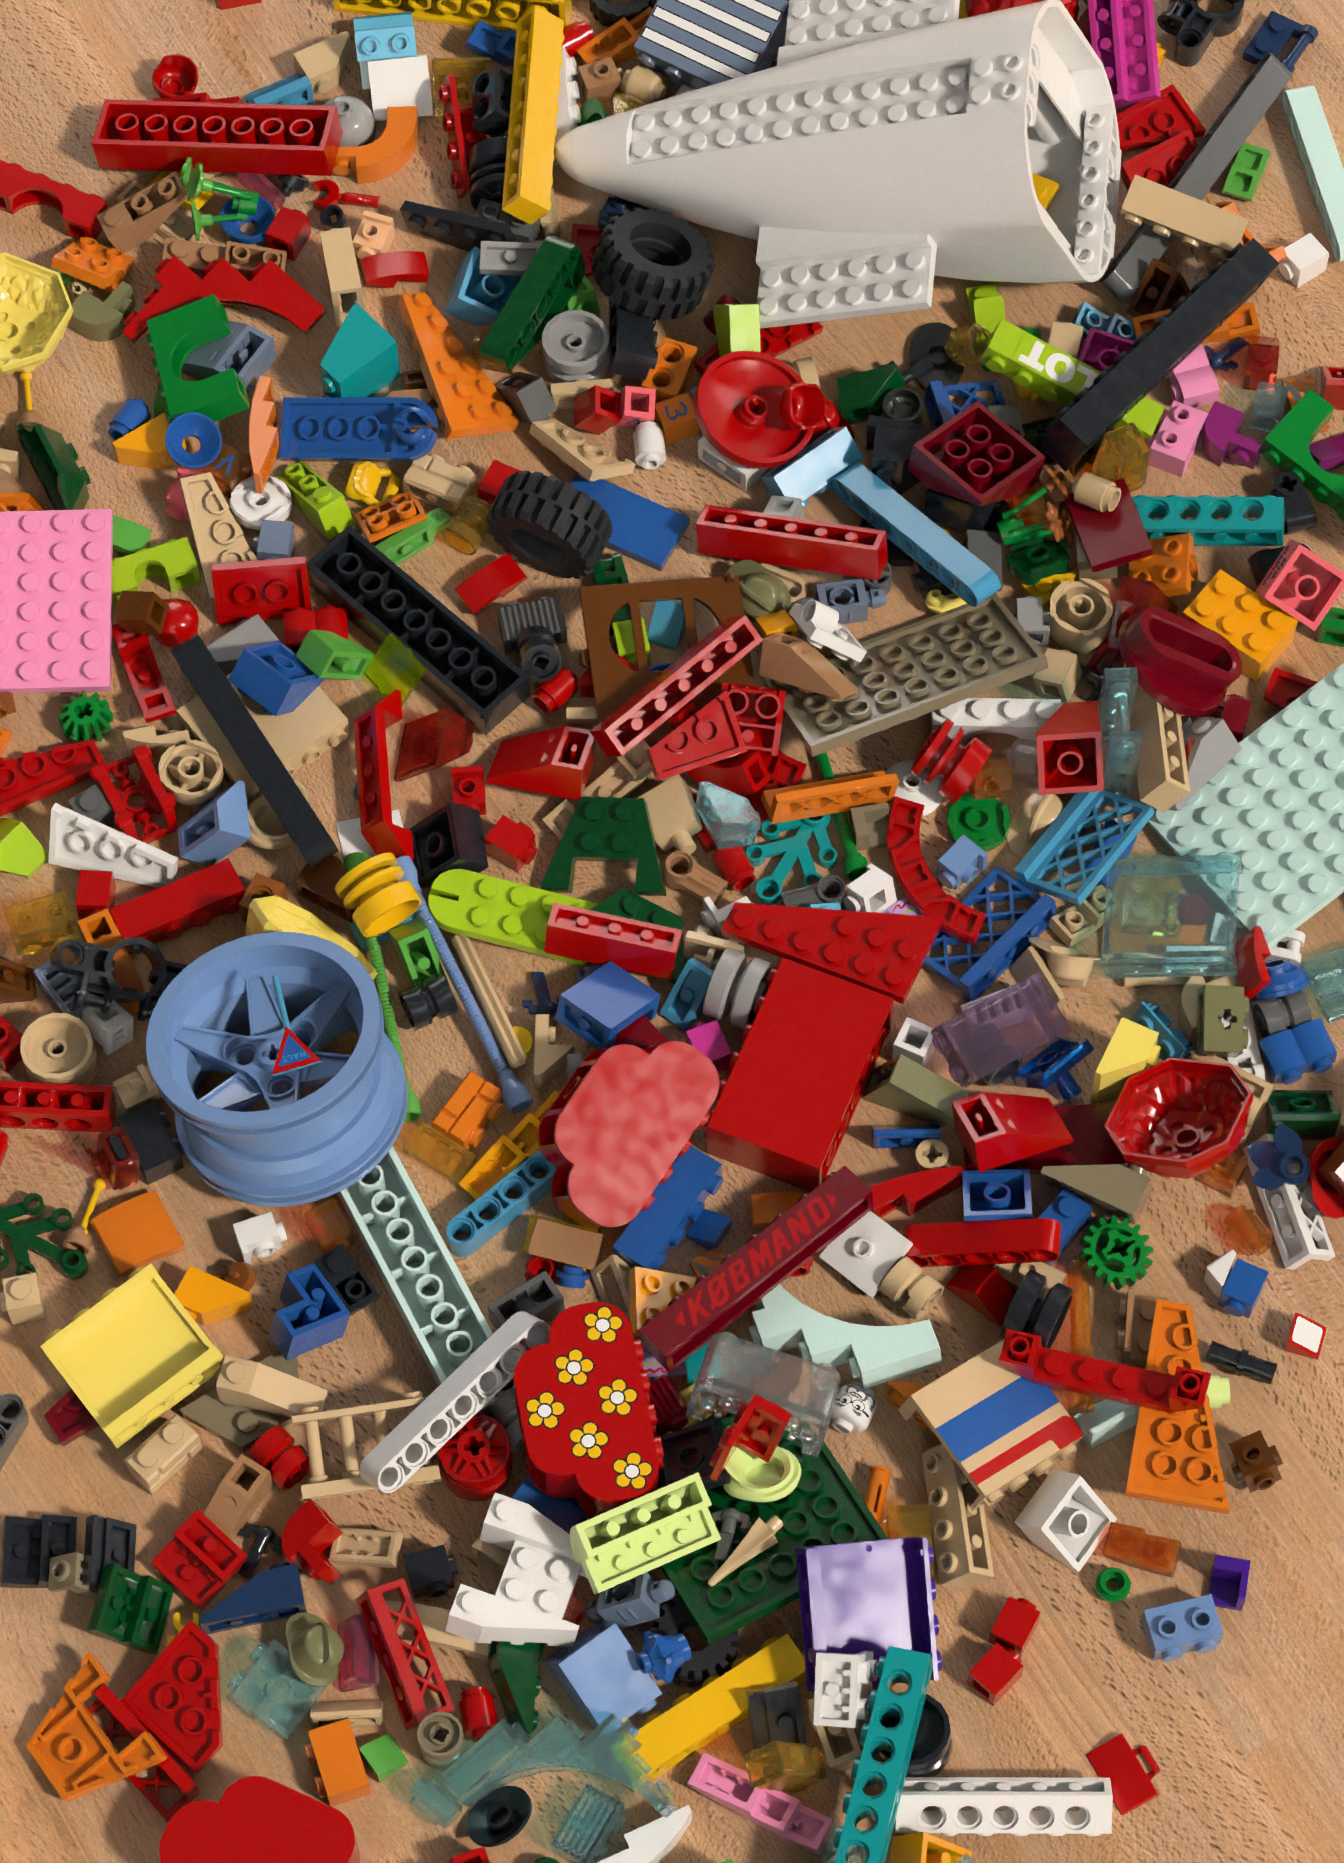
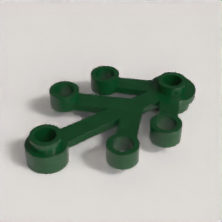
[0,1193,88,1280]

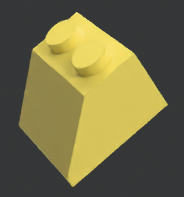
[1091,1017,1161,1102]

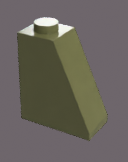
[862,1054,968,1128]

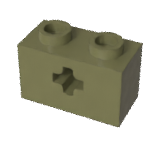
[1197,985,1249,1058]

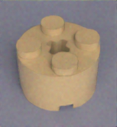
[1048,578,1113,655]

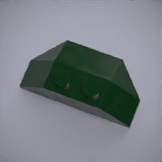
[14,422,91,510]

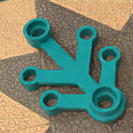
[746,814,838,905]

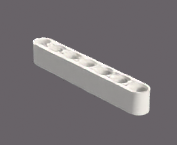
[360,1311,550,1493]

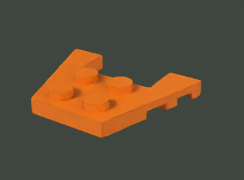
[26,1652,168,1802]

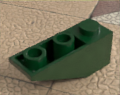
[487,1641,544,1741]

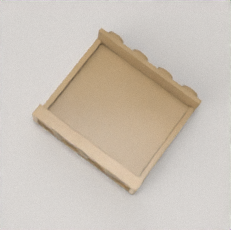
[176,673,350,805]

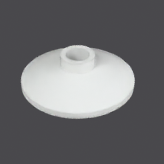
[885,760,943,817]

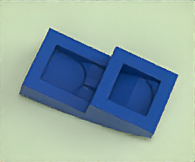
[465,20,516,66]

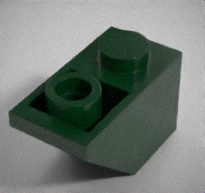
[837,363,905,425]

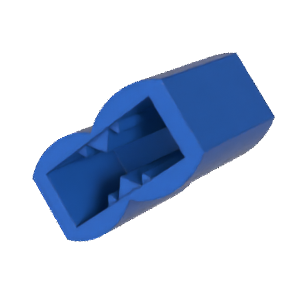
[1259,1019,1337,1085]

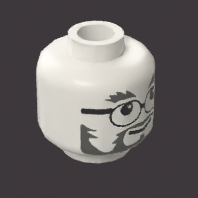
[827,1381,878,1435]

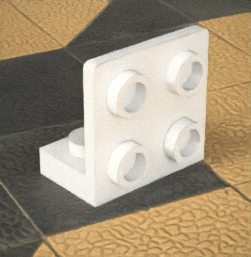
[813,1651,878,1728]

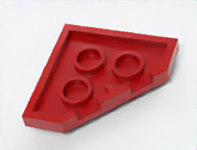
[121,1621,223,1773]

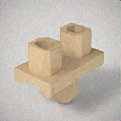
[684,925,745,971]
[112,1064,162,1112]

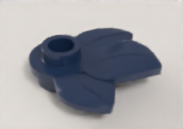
[1248,1124,1311,1190]

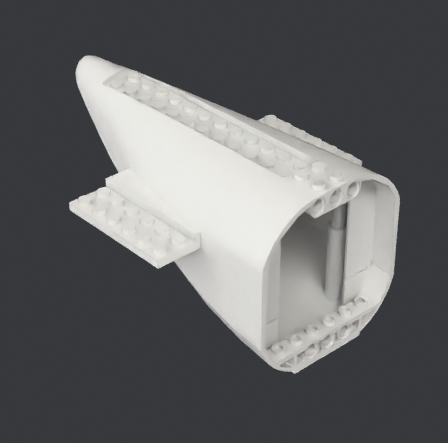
[554,0,1122,329]

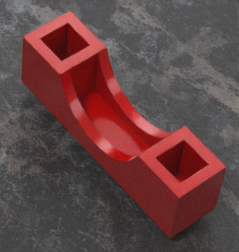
[0,160,107,240]

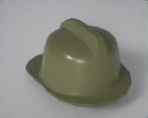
[725,560,791,623]
[285,1612,344,1687]

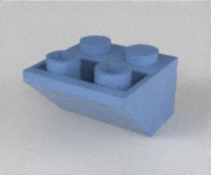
[177,780,251,866]

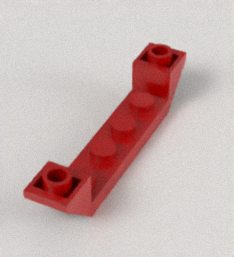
[353,689,414,860]
[999,1329,1211,1413]

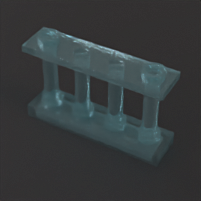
[1098,667,1143,798]

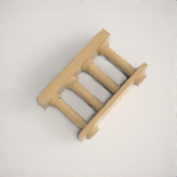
[292,1391,442,1501]

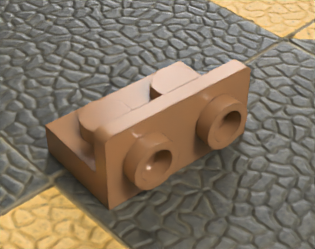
[1116,1288,1168,1365]

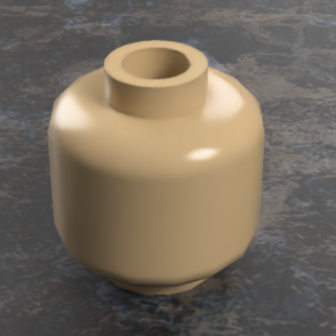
[620,65,667,107]

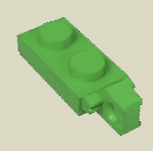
[375,507,452,565]

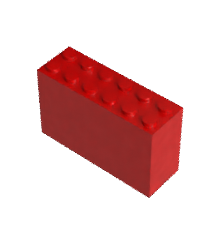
[703,958,894,1192]

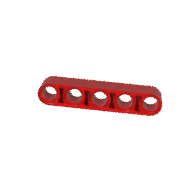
[903,1218,1062,1268]

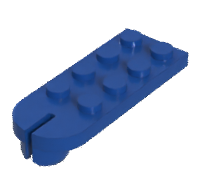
[279,397,438,461]

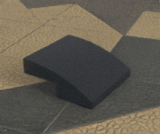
[0,1514,77,1588]

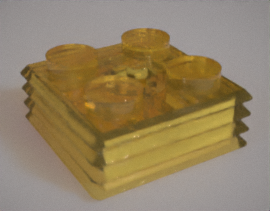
[432,57,492,118]

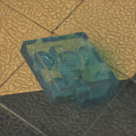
[226,1639,327,1740]

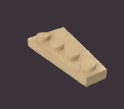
[179,472,257,601]

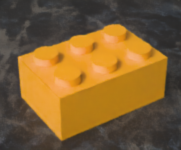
[1182,569,1298,682]

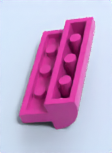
[1088,0,1161,109]

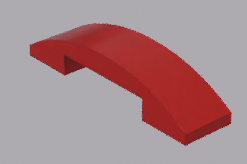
[112,623,176,723]

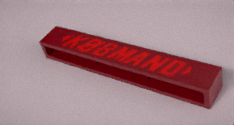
[639,1165,874,1373]

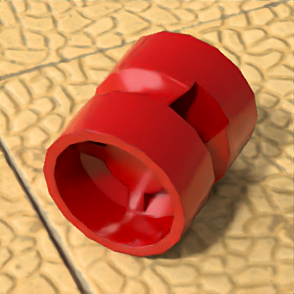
[249,1425,310,1491]

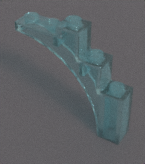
[439,1713,677,1818]

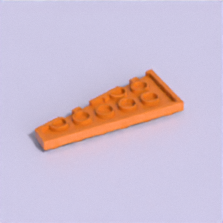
[397,292,521,440]
[1125,1299,1230,1515]

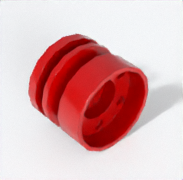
[909,718,993,804]
[438,1414,512,1501]

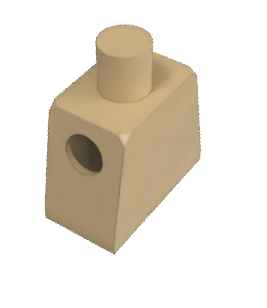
[638,774,702,855]

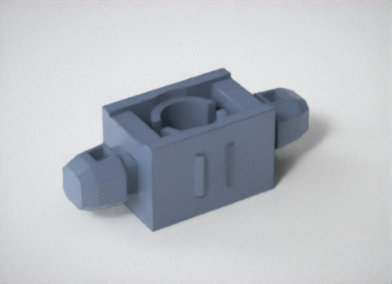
[797,578,887,624]
[585,1572,675,1629]

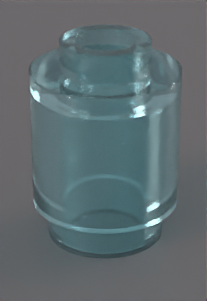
[409,1776,463,1829]

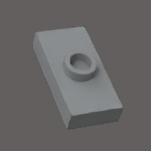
[480,241,542,276]

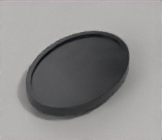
[910,322,965,391]

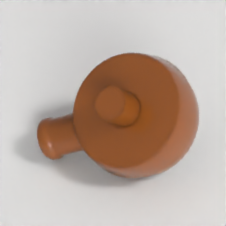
[215,1261,256,1291]

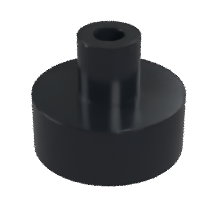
[277,174,309,197]

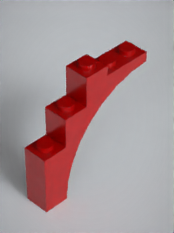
[122,255,327,343]

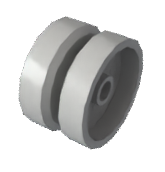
[542,310,609,383]
[703,947,773,1029]

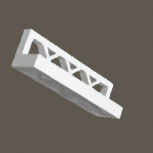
[1243,1134,1335,1270]

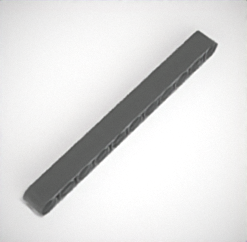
[1099,53,1292,303]

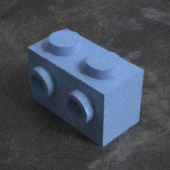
[1141,1594,1224,1662]

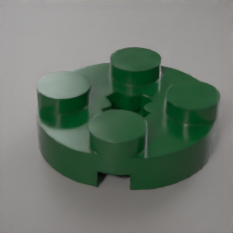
[1006,536,1070,585]

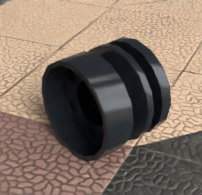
[467,137,508,210]

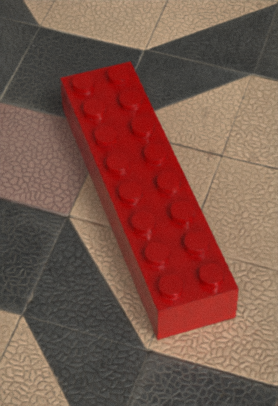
[91,99,343,176]

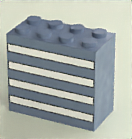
[634,0,789,90]

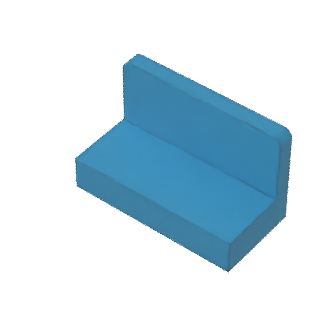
[245,74,314,105]

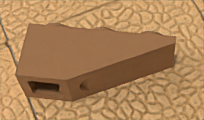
[96,172,188,253]
[759,632,857,702]
[204,1454,274,1541]

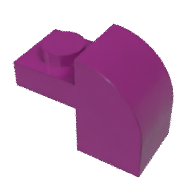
[1202,401,1262,470]

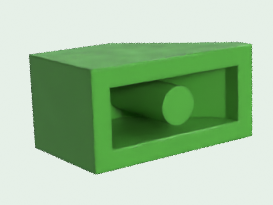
[296,630,374,681]
[388,918,450,988]

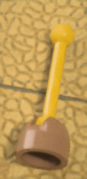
[18,372,43,425]
[63,1178,106,1255]

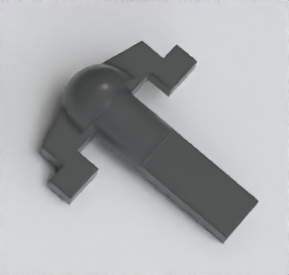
[712,1508,754,1562]

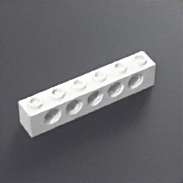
[895,1777,1113,1836]

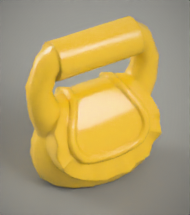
[344,461,401,506]

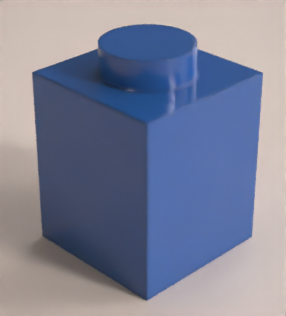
[1218,1258,1269,1318]

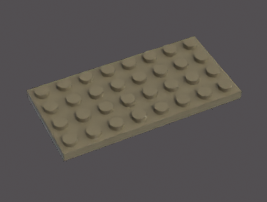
[763,593,1048,757]

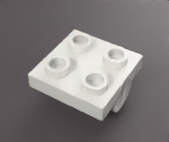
[789,599,867,662]

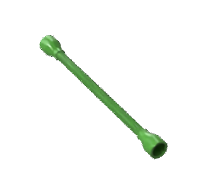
[343,852,422,1123]

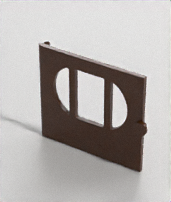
[578,572,755,724]

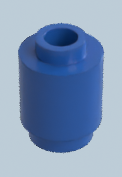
[108,398,151,441]

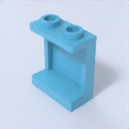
[353,11,417,62]

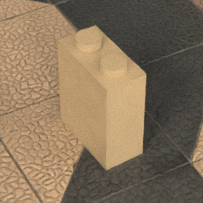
[320,227,364,327]

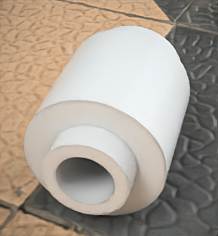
[633,421,666,470]

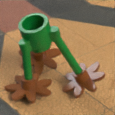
[997,465,1073,549]

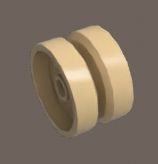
[20,1013,99,1085]

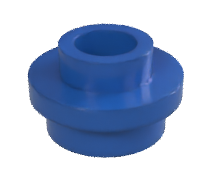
[555,1263,589,1288]

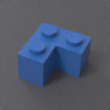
[268,1263,351,1360]

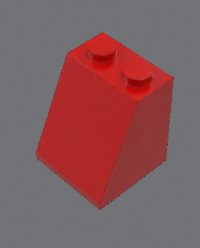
[1036,701,1104,795]

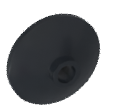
[466,1786,532,1847]

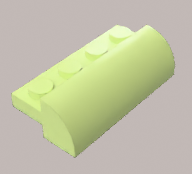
[570,1473,721,1595]

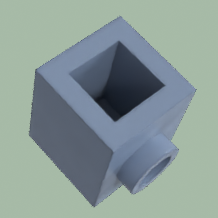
[252,519,296,560]

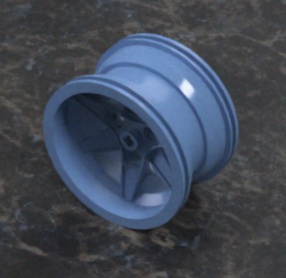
[146,932,408,1207]

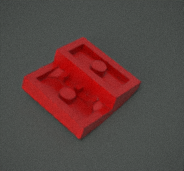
[150,1509,248,1611]

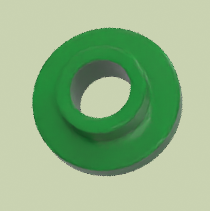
[1095,1567,1131,1603]

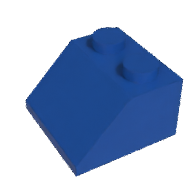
[228,641,325,716]
[962,1169,1032,1222]

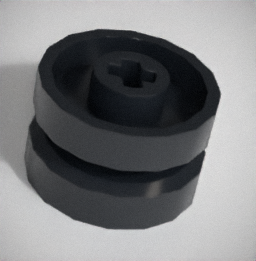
[999,1270,1074,1349]
[876,1692,952,1777]

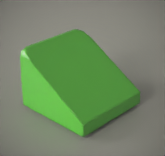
[358,1733,409,1783]

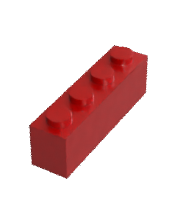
[109,858,245,955]

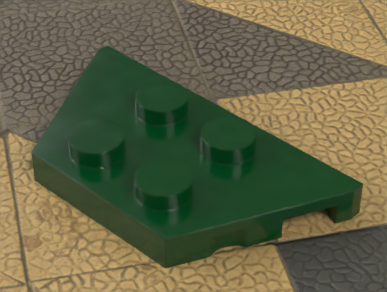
[590,888,684,985]

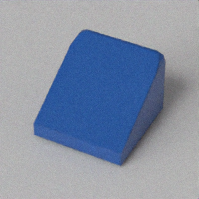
[685,1209,732,1251]

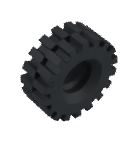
[650,1596,738,1688]

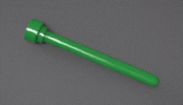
[815,752,868,881]

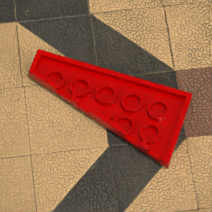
[721,902,943,1004]

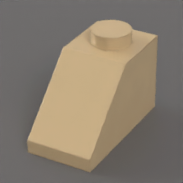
[293,31,351,96]

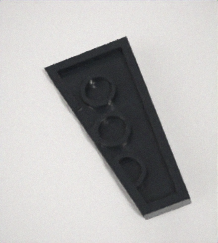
[400,200,516,252]

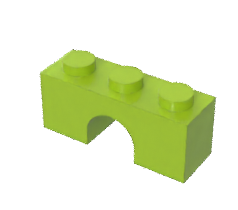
[112,537,201,611]

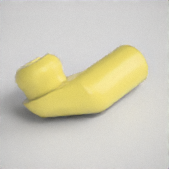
[925,589,967,614]

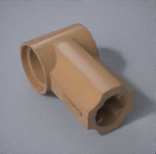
[664,851,728,905]

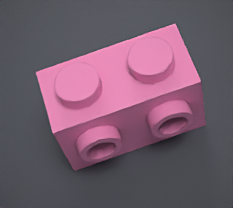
[1145,400,1208,478]

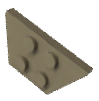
[180,1350,299,1452]

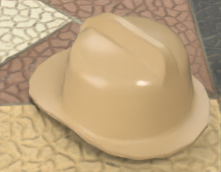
[1007,791,1066,858]
[1028,937,1103,988]

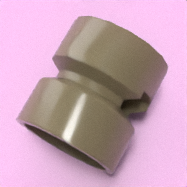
[417,1711,466,1770]

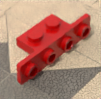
[438,75,487,198]

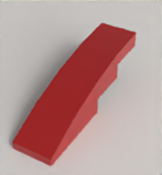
[869,1165,967,1218]

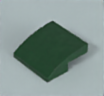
[88,1563,175,1654]

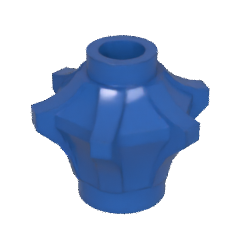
[636,1631,691,1684]

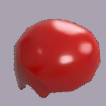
[152,54,199,98]
[779,382,826,430]
[153,598,199,648]

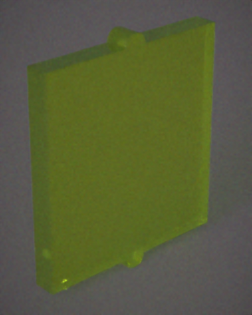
[363,634,427,706]

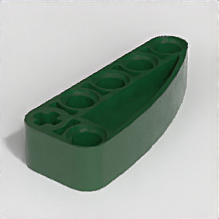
[480,235,586,370]

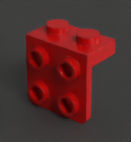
[709,1394,792,1482]

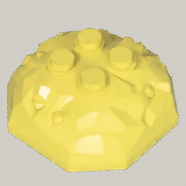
[0,252,73,376]
[245,895,378,980]

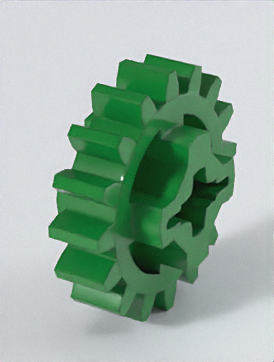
[1078,1215,1153,1290]

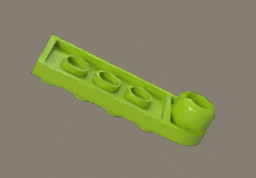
[427,869,598,967]

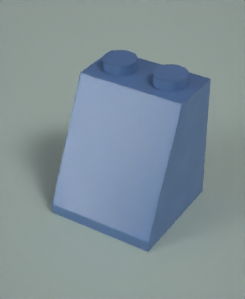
[544,1620,662,1736]

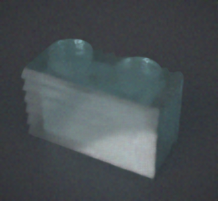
[551,1783,627,1863]

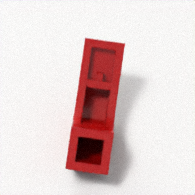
[668,702,771,796]

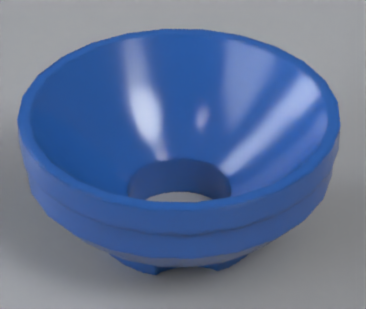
[220,196,275,244]
[165,412,222,470]
[1253,959,1310,999]

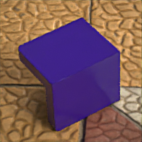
[1208,1554,1251,1611]

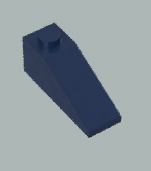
[199,1562,307,1634]

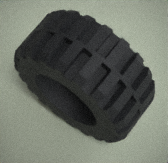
[592,207,715,320]
[486,471,612,579]

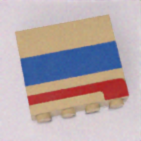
[898,1340,1084,1511]

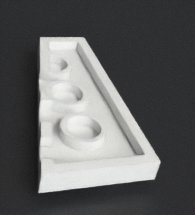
[48,803,178,888]

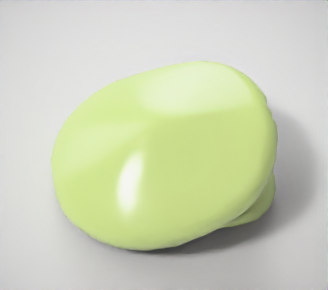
[723,1446,802,1502]

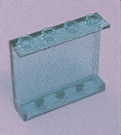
[1100,852,1243,978]

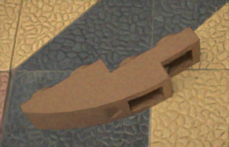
[161,237,287,281]

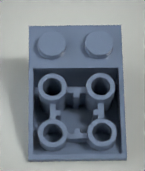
[182,321,277,396]

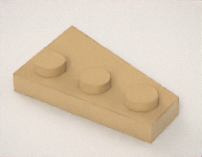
[529,419,636,482]

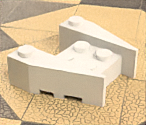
[445,1492,587,1647]

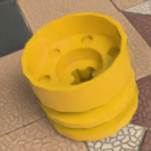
[335,852,422,938]

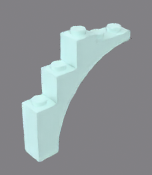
[749,1284,942,1389]

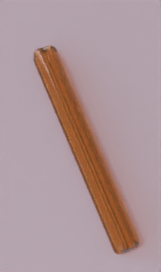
[1067,1256,1095,1414]

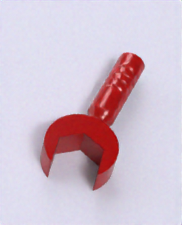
[313,179,380,211]

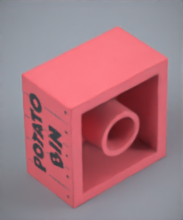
[1255,538,1344,631]

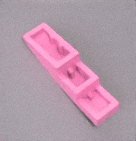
[687,1753,835,1855]

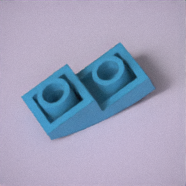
[1072,302,1136,341]

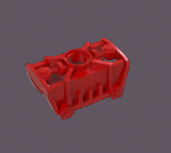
[89,744,178,844]

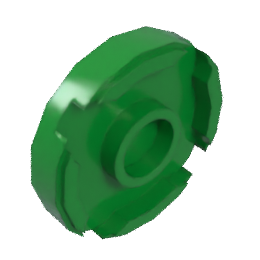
[946,791,1011,852]

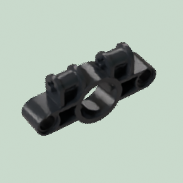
[1157,0,1245,67]
[50,937,188,1022]

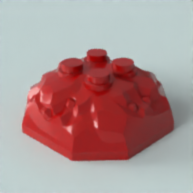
[1104,1057,1253,1179]

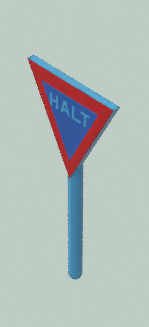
[272,975,322,1077]

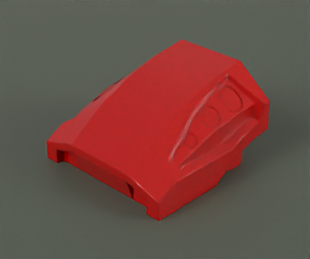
[721,682,786,756]

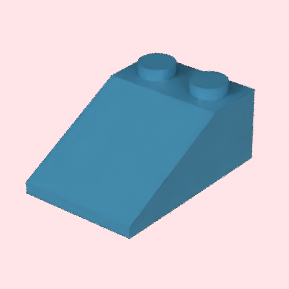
[444,247,522,329]

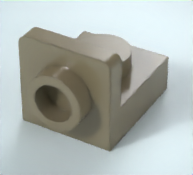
[48,1552,99,1599]

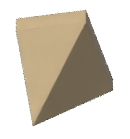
[590,1255,632,1322]

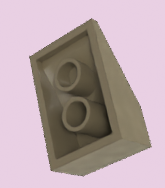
[1040,1164,1153,1224]

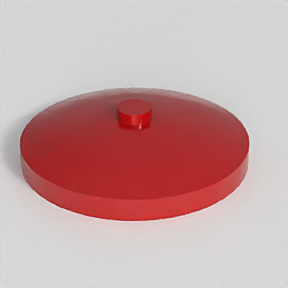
[694,351,814,468]

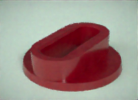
[1118,607,1242,717]

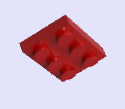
[211,556,312,624]

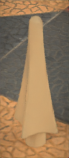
[539,184,561,238]
[707,1515,783,1587]

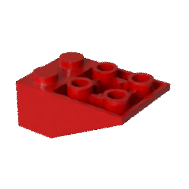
[486,726,596,800]
[951,1092,1073,1173]

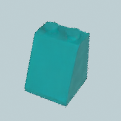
[320,303,401,397]

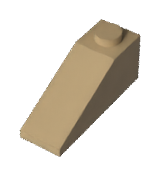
[216,1355,328,1424]

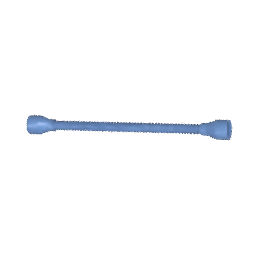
[397,856,533,1114]

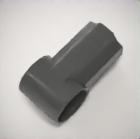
[781,875,846,910]

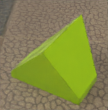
[0,817,49,879]

